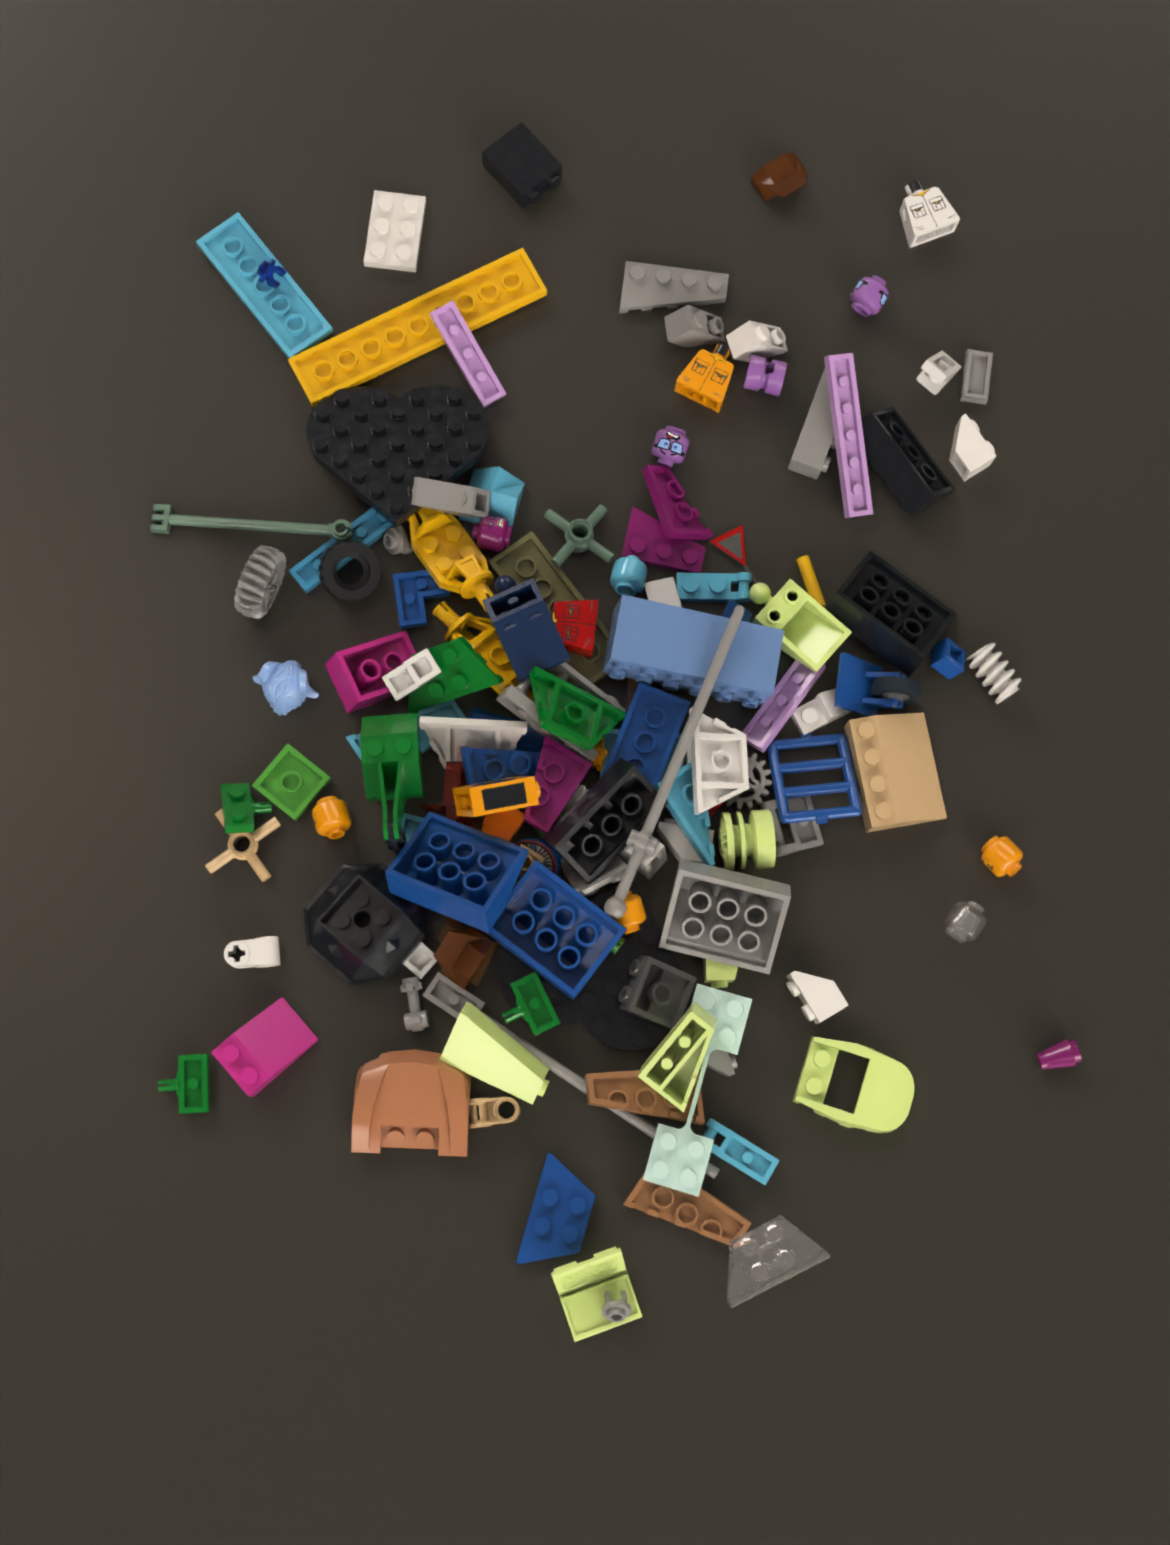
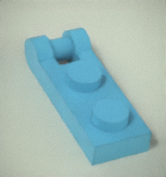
[676,572,752,603]
[700,1118,780,1185]

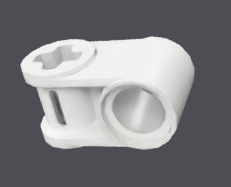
[224,936,281,969]

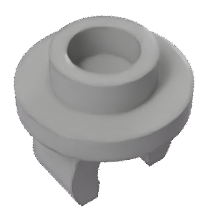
[602,1290,631,1322]

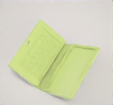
[551,1246,643,1342]

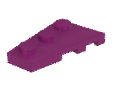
[642,465,714,541]
[621,506,706,573]
[524,735,592,834]

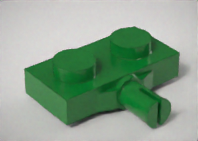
[220,783,272,833]
[501,971,560,1036]
[158,1054,210,1114]

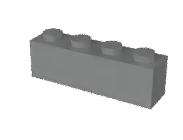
[787,369,835,480]

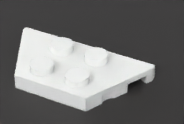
[689,707,749,815]
[419,716,527,770]

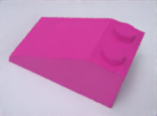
[325,630,416,714]
[211,997,319,1097]

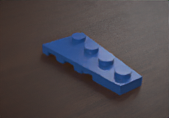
[460,747,541,785]

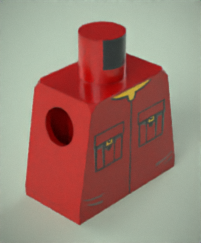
[551,600,599,658]

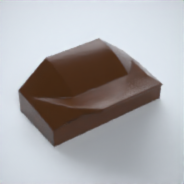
[751,153,808,202]
[434,926,497,989]

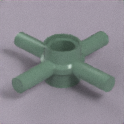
[544,505,615,568]

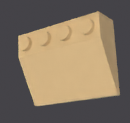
[844,712,947,833]

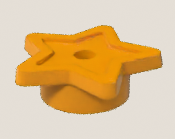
[590,737,608,771]

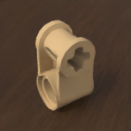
[468,1097,521,1129]

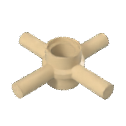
[205,809,281,882]

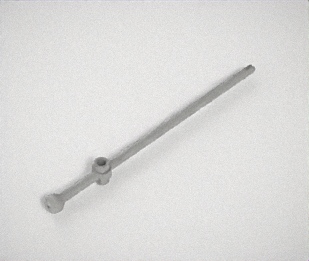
[604,605,744,919]

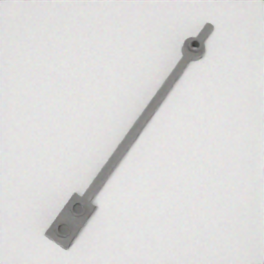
[422,972,720,1179]

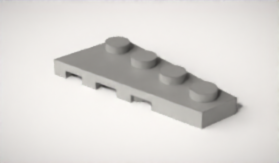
[619,261,729,313]

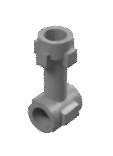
[400,977,430,1032]

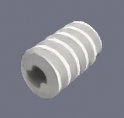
[965,643,1022,704]

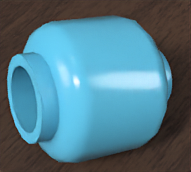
[610,555,648,596]

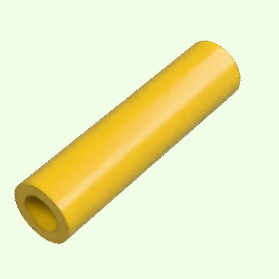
[796,555,826,607]

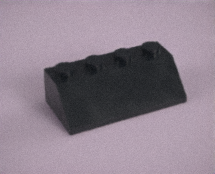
[862,407,956,516]
[542,758,668,884]

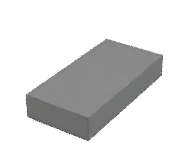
[960,349,993,405]

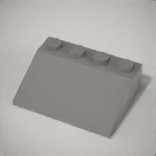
[659,858,791,974]

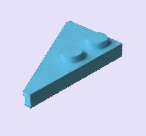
[653,762,715,866]

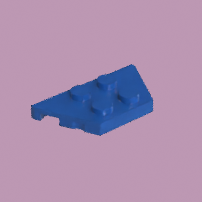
[516,1153,595,1264]

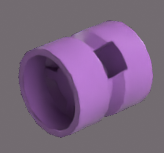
[743,354,787,396]

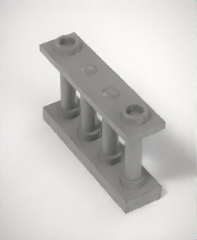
[496,662,626,762]

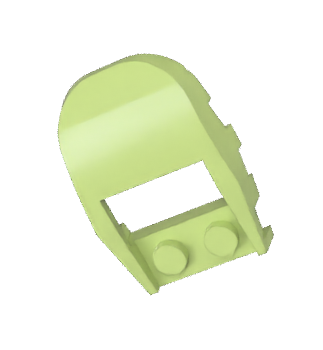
[793,1036,915,1133]

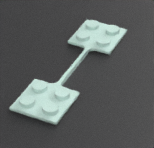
[643,984,753,1197]

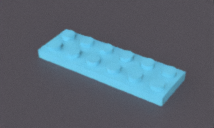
[196,212,333,359]

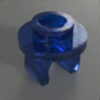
[256,258,286,288]

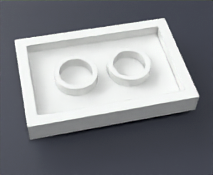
[364,190,426,273]

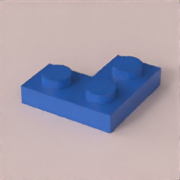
[393,570,451,629]

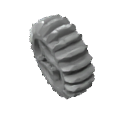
[234,545,286,619]

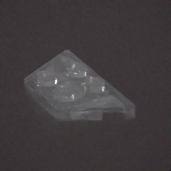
[727,1215,830,1308]

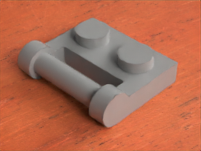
[760,796,824,857]

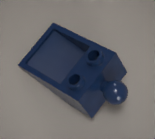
[482,575,570,682]

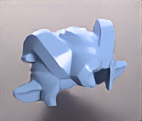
[252,660,319,716]

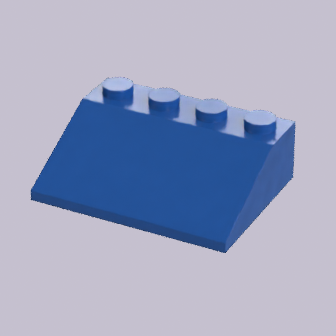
[385,811,528,933]
[485,860,627,1001]

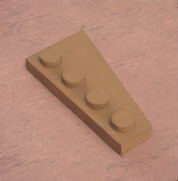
[623,1171,752,1248]

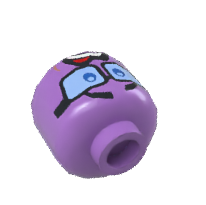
[850,275,889,317]
[651,426,690,468]

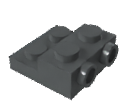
[619,955,697,1030]

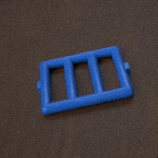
[767,732,862,824]

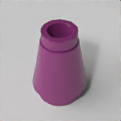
[1036,1039,1082,1070]

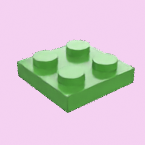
[252,743,331,822]

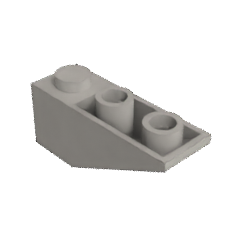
[411,477,491,518]

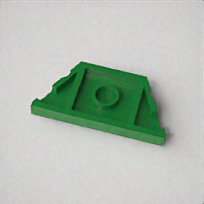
[408,637,504,713]
[529,666,626,751]

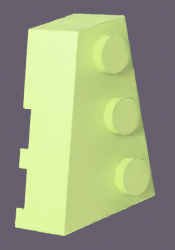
[638,1002,717,1113]

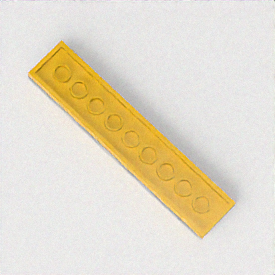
[288,248,547,408]

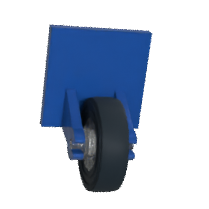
[834,652,922,717]

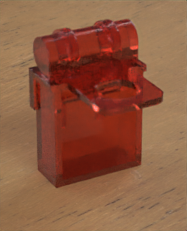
[420,761,472,827]

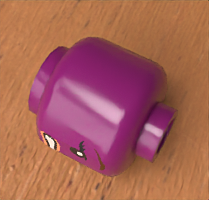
[472,515,513,553]

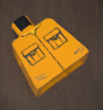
[674,344,734,413]

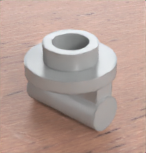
[383,525,413,555]

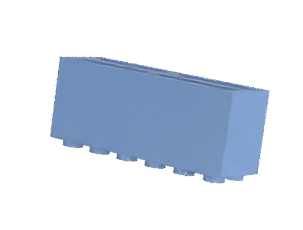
[602,594,784,708]

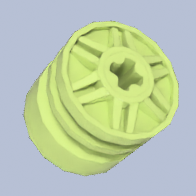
[718,809,776,871]

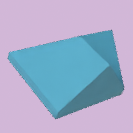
[459,467,525,526]

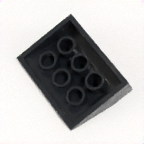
[825,550,957,677]

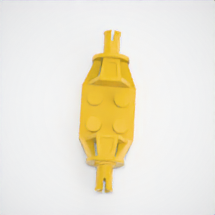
[407,507,494,612]
[432,601,535,703]

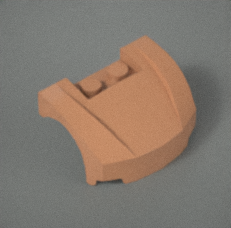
[351,1049,472,1157]

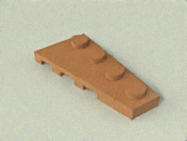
[585,1070,705,1125]

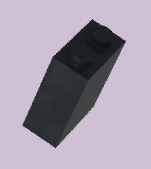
[482,122,562,209]

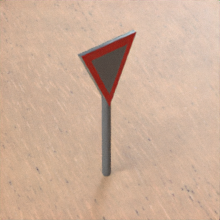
[709,525,766,606]

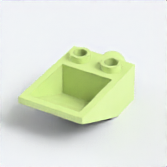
[749,579,852,673]

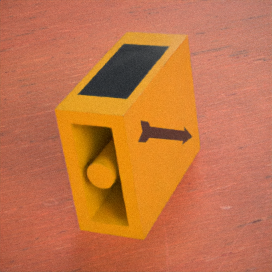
[452,776,540,817]

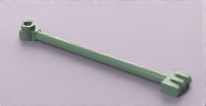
[150,504,354,542]

